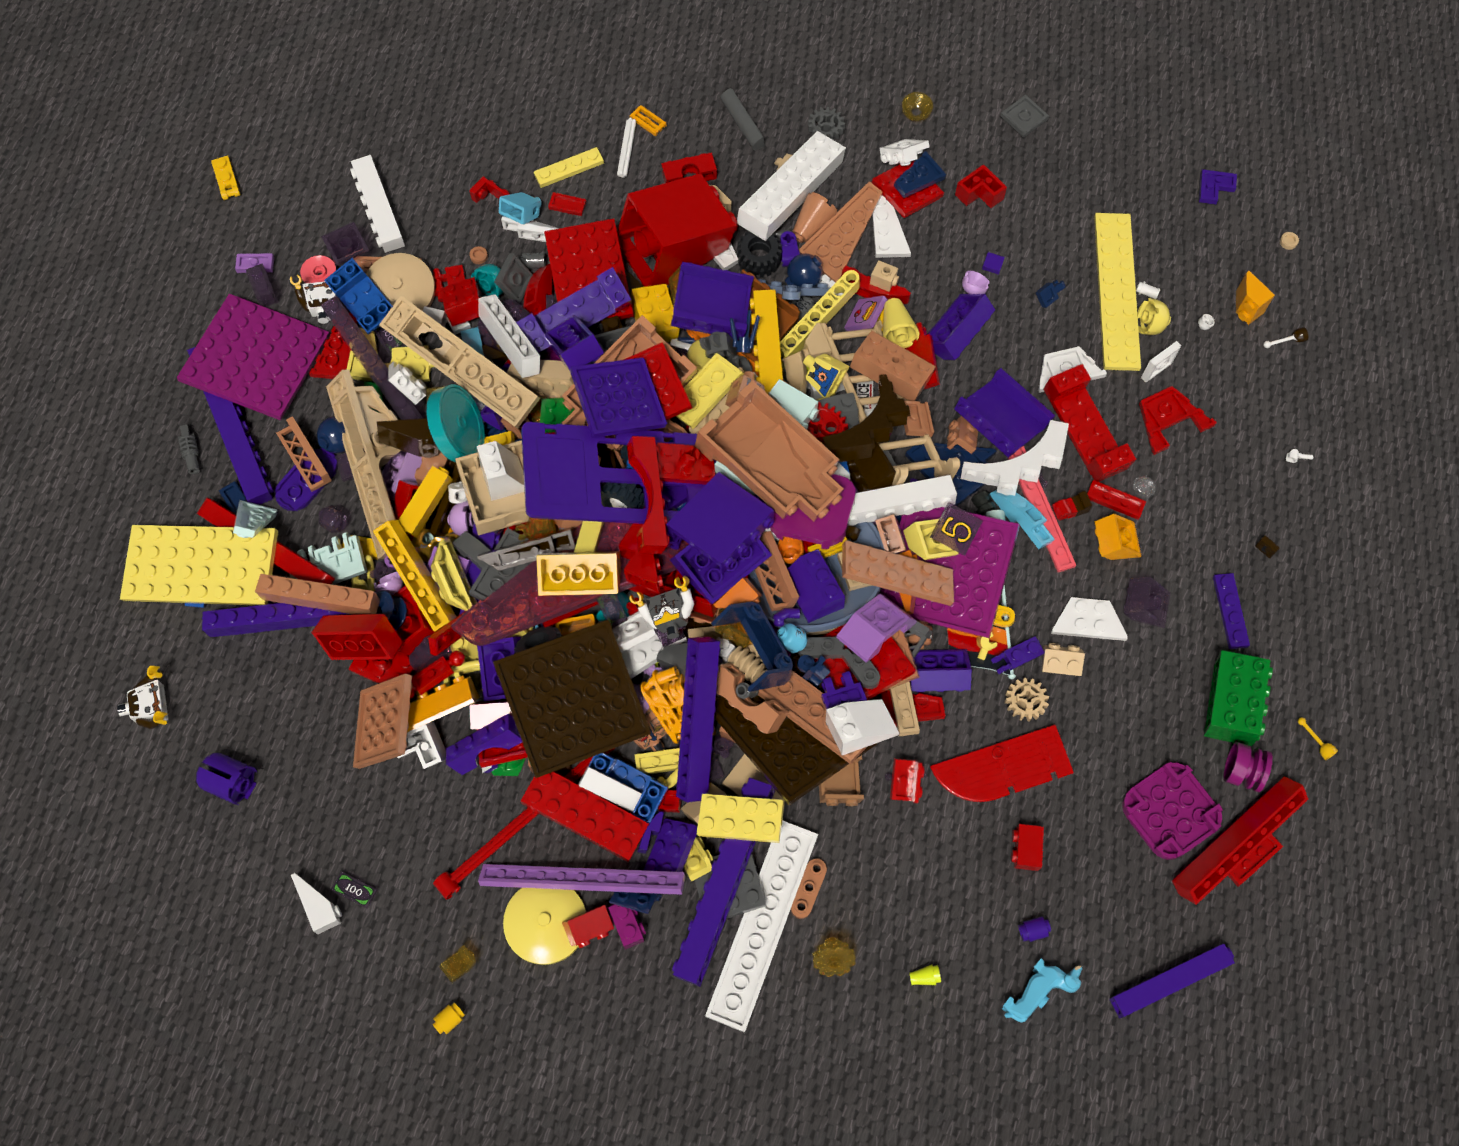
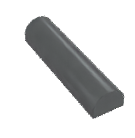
[721,88,765,151]

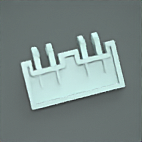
[290,532,368,585]

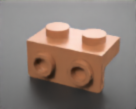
[947,416,978,454]

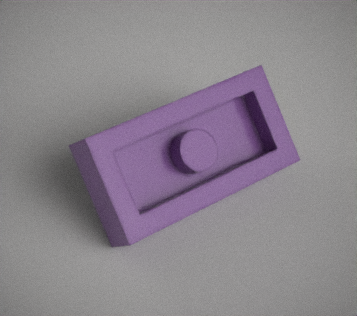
[235,253,274,273]

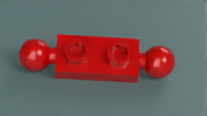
[410,651,465,700]

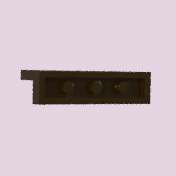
[425,461,461,536]

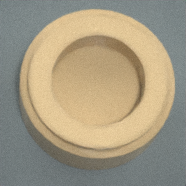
[1280,232,1299,250]

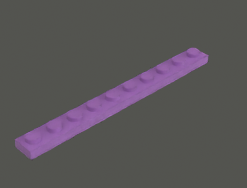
[478,864,685,895]

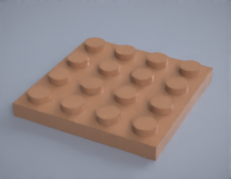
[353,674,412,769]

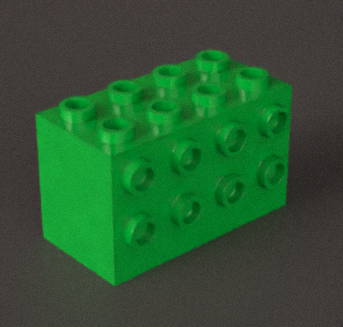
[1204,650,1273,747]

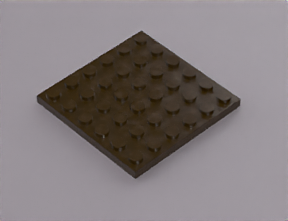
[493,620,651,779]

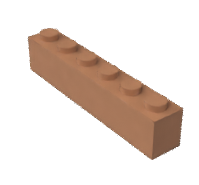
[255,574,380,615]

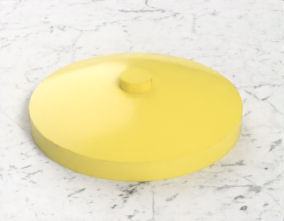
[503,888,586,965]

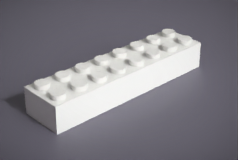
[737,131,846,241]

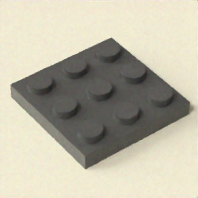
[695,853,767,918]

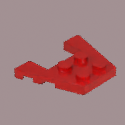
[1139,386,1217,455]

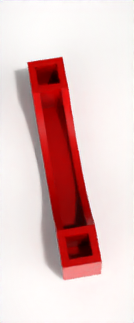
[627,436,669,554]

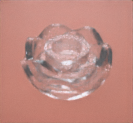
[1133,476,1156,498]

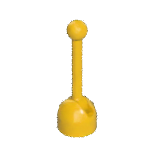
[1298,717,1338,761]

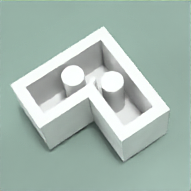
[398,722,446,769]

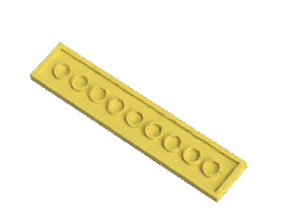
[1094,213,1141,371]

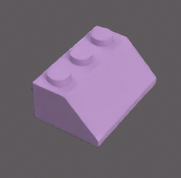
[382,450,422,501]

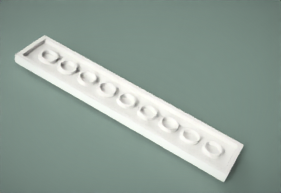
[705,821,818,1033]

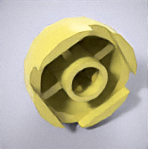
[1137,298,1171,335]

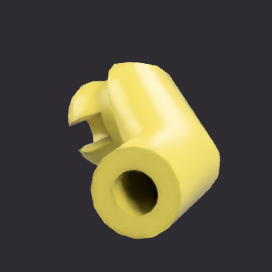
[657,768,678,789]

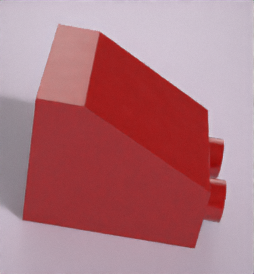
[617,173,737,287]

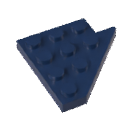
[905,443,996,508]

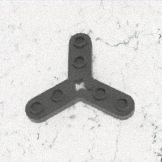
[798,637,880,689]

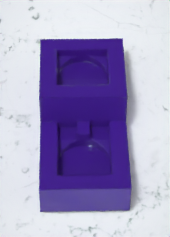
[637,812,664,854]

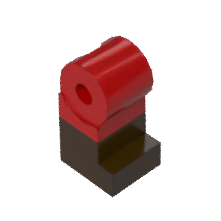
[1052,491,1092,521]

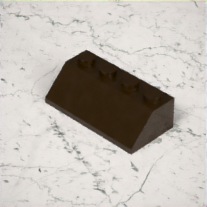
[846,443,896,493]

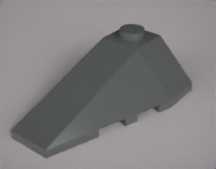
[811,393,859,434]

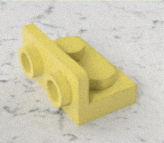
[684,836,713,882]

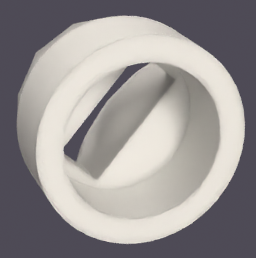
[1198,314,1215,330]

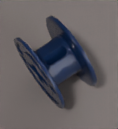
[376,591,407,631]

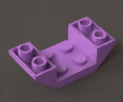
[836,594,917,663]

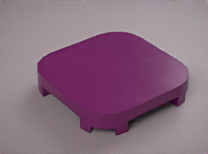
[770,474,856,549]
[1122,762,1223,860]

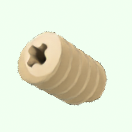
[727,646,767,684]

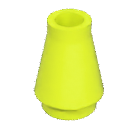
[909,964,941,985]

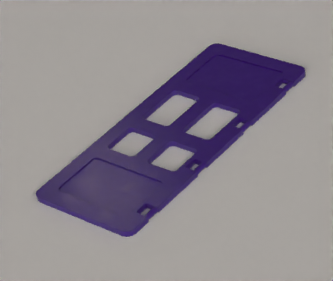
[521,422,759,524]

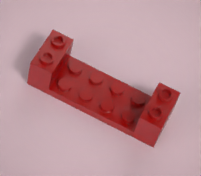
[1043,364,1136,482]

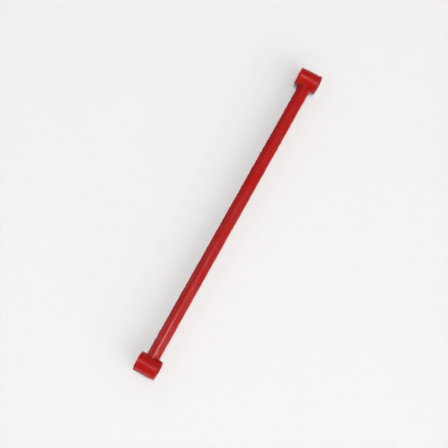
[433,681,672,900]

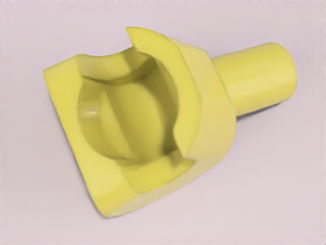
[976,632,997,660]

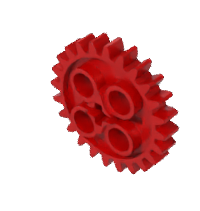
[807,402,848,442]

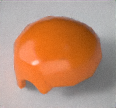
[777,537,804,564]

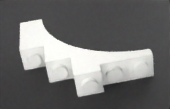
[960,420,1069,496]

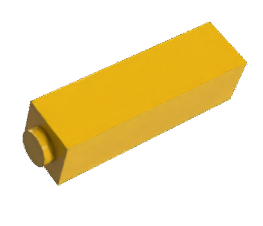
[398,466,453,538]

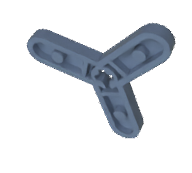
[757,279,831,300]

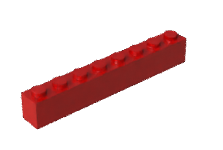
[1172,776,1308,905]

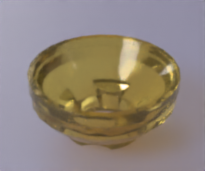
[902,92,933,121]

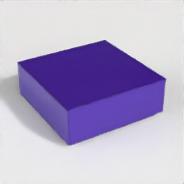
[982,252,1005,275]

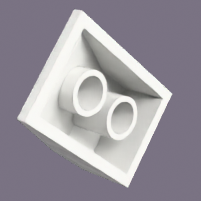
[825,699,899,756]

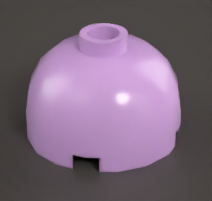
[448,501,474,536]

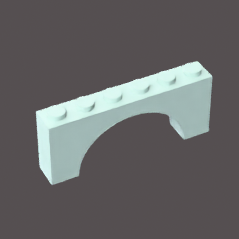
[714,379,819,496]

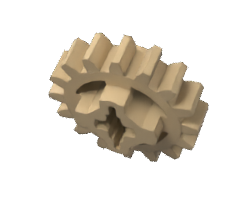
[1005,678,1049,721]

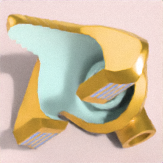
[412,524,459,562]

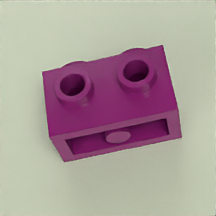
[608,905,646,950]

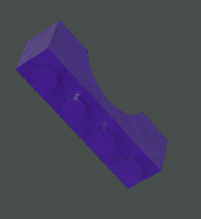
[446,714,522,775]

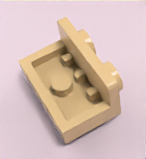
[1042,643,1085,676]

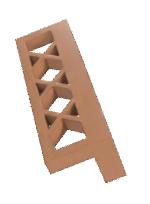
[276,416,332,492]
[755,531,799,611]

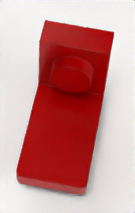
[469,177,510,203]

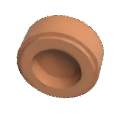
[470,246,488,264]

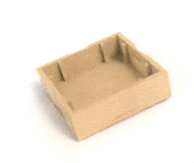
[455,440,538,535]

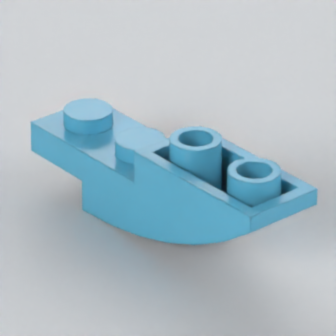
[990,490,1055,549]

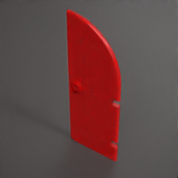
[930,725,1074,802]

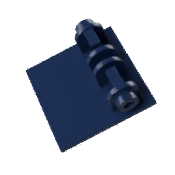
[609,892,662,914]

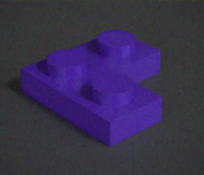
[1199,169,1237,204]

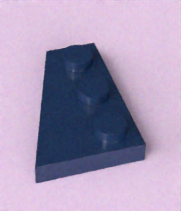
[894,151,946,198]

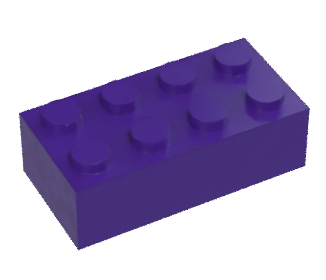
[544,314,604,371]

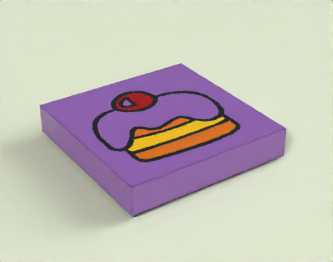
[844,296,888,331]

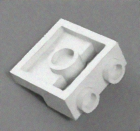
[880,139,929,166]
[388,361,426,405]

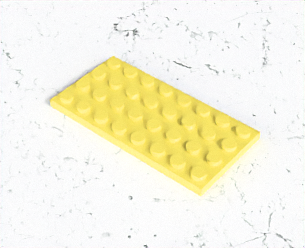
[120,525,278,605]

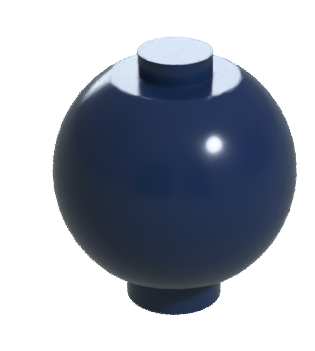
[785,253,823,287]
[317,416,346,453]

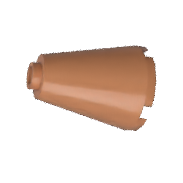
[792,192,837,243]

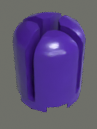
[196,752,257,805]

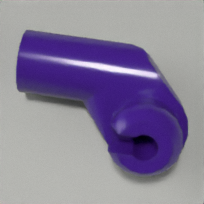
[773,608,800,626]

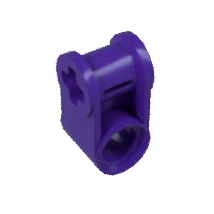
[780,231,800,267]

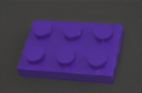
[643,818,697,872]

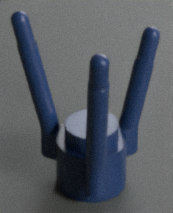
[730,310,760,353]

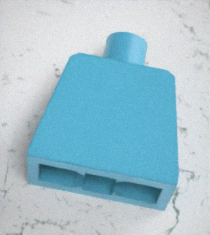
[499,192,542,224]

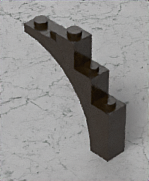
[822,374,910,462]

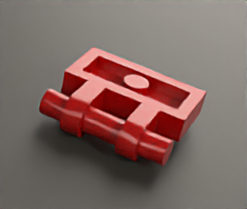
[433,265,465,302]

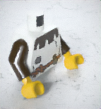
[290,275,343,324]
[117,666,168,729]

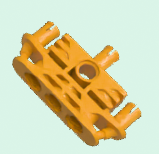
[641,666,716,744]

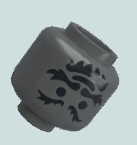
[791,296,814,322]

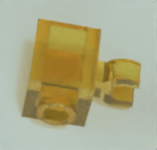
[515,517,554,540]

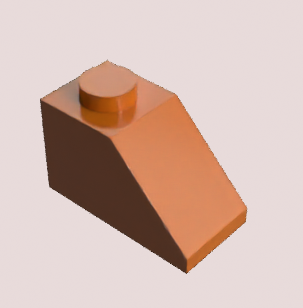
[714,578,763,608]

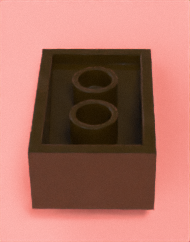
[377,418,439,458]

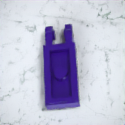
[991,636,1044,674]

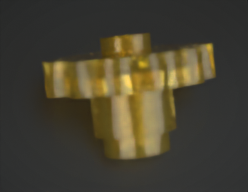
[813,937,856,977]

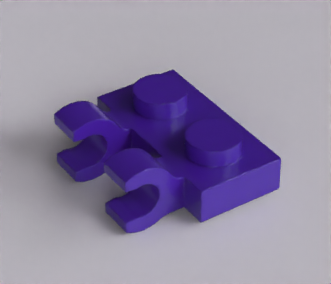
[821,671,867,709]

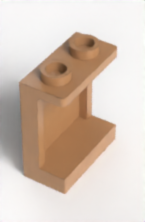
[819,755,864,806]

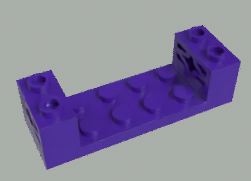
[516,267,632,356]

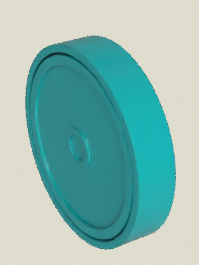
[427,384,485,462]

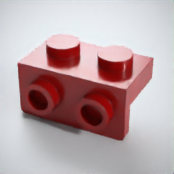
[890,758,924,803]

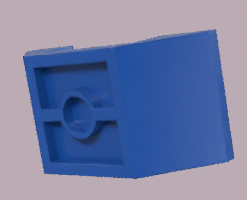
[324,258,393,335]
[586,753,668,824]

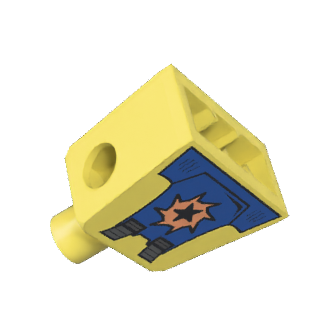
[803,354,849,398]

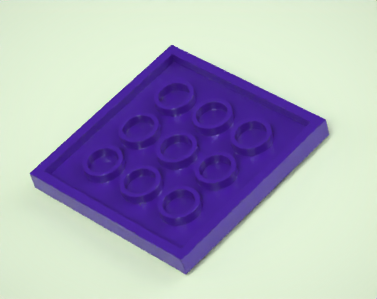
[570,358,667,438]

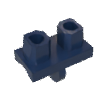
[797,655,831,687]

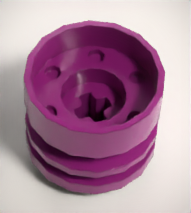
[1223,742,1273,792]

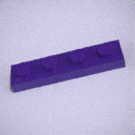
[1213,573,1250,649]

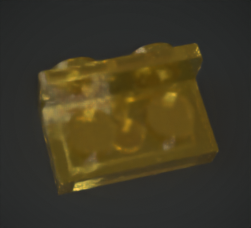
[715,608,753,648]

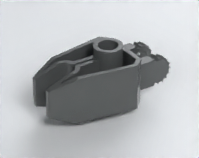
[699,332,738,359]

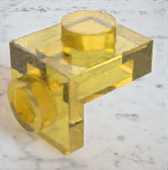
[439,945,476,983]

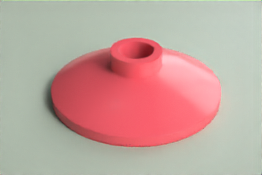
[300,255,336,284]

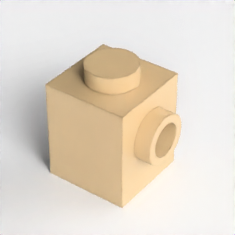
[870,260,899,292]

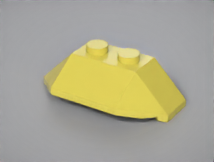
[431,539,481,613]

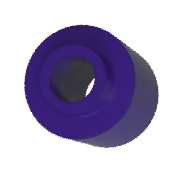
[1018,916,1051,942]

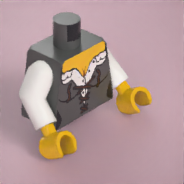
[630,576,694,639]

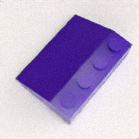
[670,539,772,604]

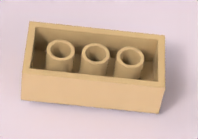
[507,360,574,399]

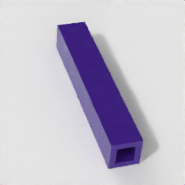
[1109,944,1235,1019]

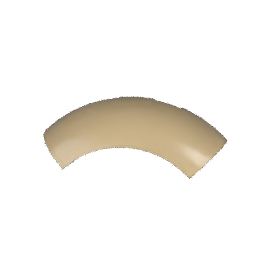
[782,351,808,394]

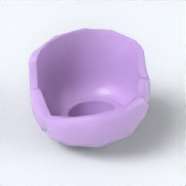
[962,271,989,294]
[374,571,403,596]

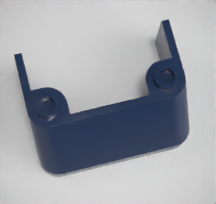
[711,602,793,692]

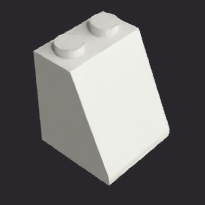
[477,441,524,501]

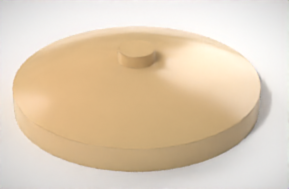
[366,253,435,311]

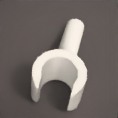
[1286,449,1313,463]

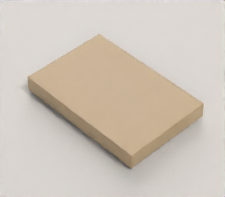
[722,754,785,802]

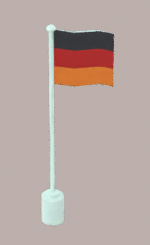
[947,510,1016,679]

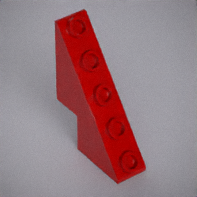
[619,506,663,594]

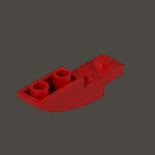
[523,264,552,316]
[841,265,911,304]

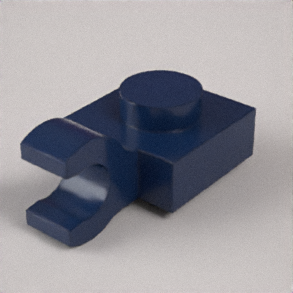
[1035,280,1066,308]

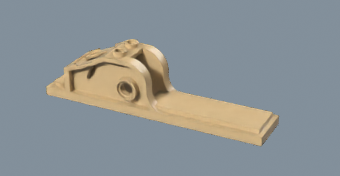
[379,296,540,429]
[326,370,401,559]

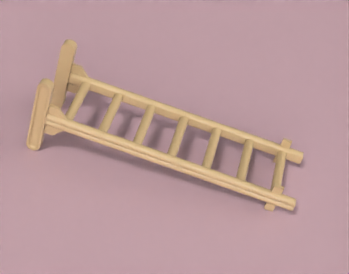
[820,320,960,486]

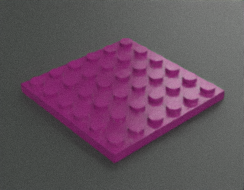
[177,294,330,421]
[881,507,1020,639]

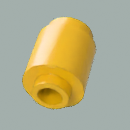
[432,1003,465,1035]

